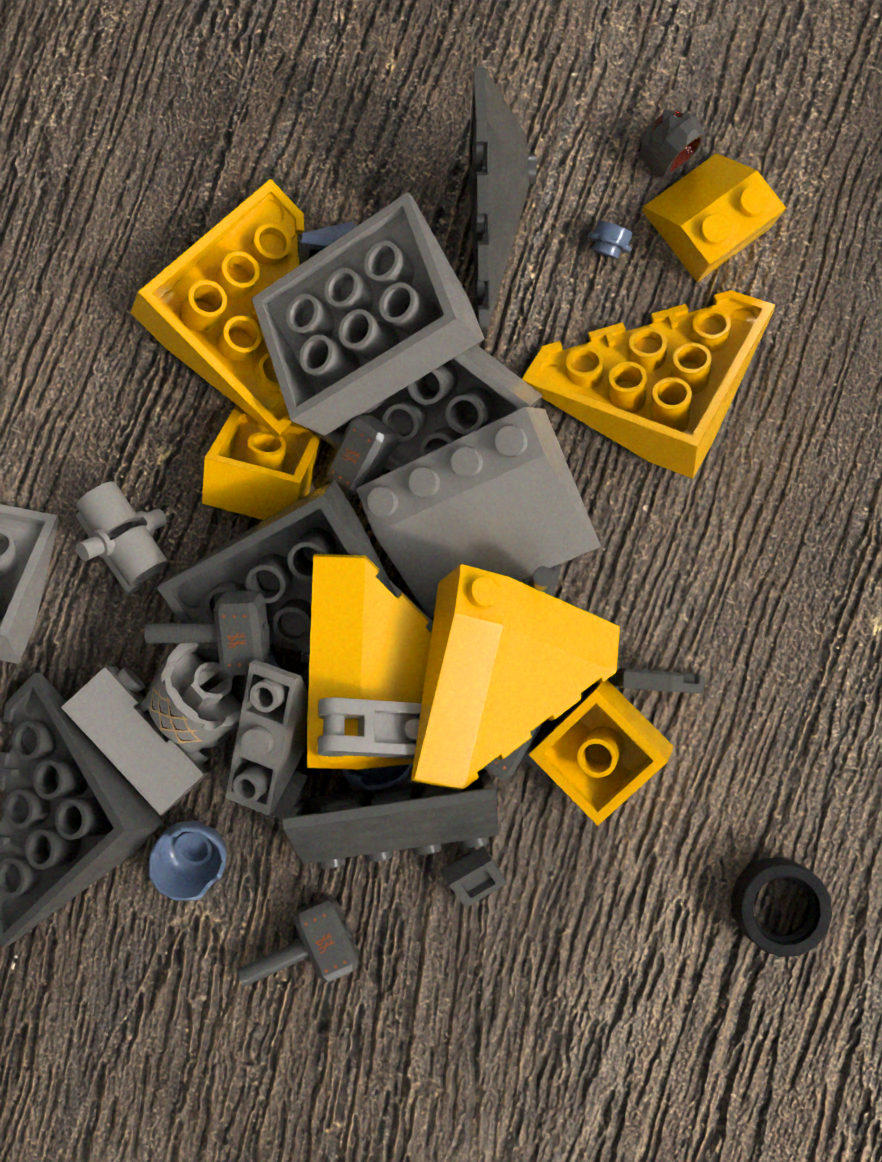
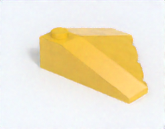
[130,179,304,437]
[522,290,775,479]
[307,554,431,770]
[411,564,620,791]

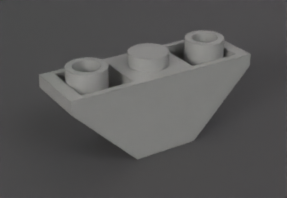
[225,659,308,816]

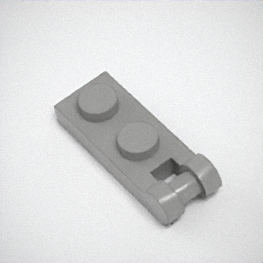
[317,697,422,759]

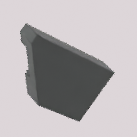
[615,668,705,694]

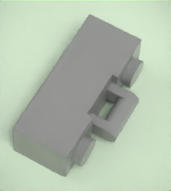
[61,666,212,815]

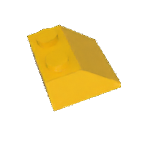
[642,153,786,282]
[202,405,323,520]
[528,680,674,826]

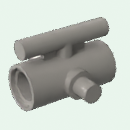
[75,481,169,595]

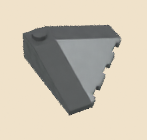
[468,67,537,339]
[157,480,397,664]
[0,673,164,947]

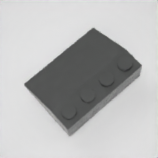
[282,771,499,869]

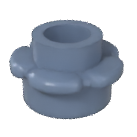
[587,220,633,259]

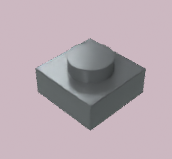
[442,846,507,908]

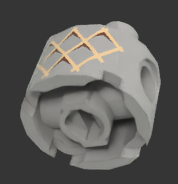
[145,643,248,752]

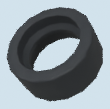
[731,857,832,957]

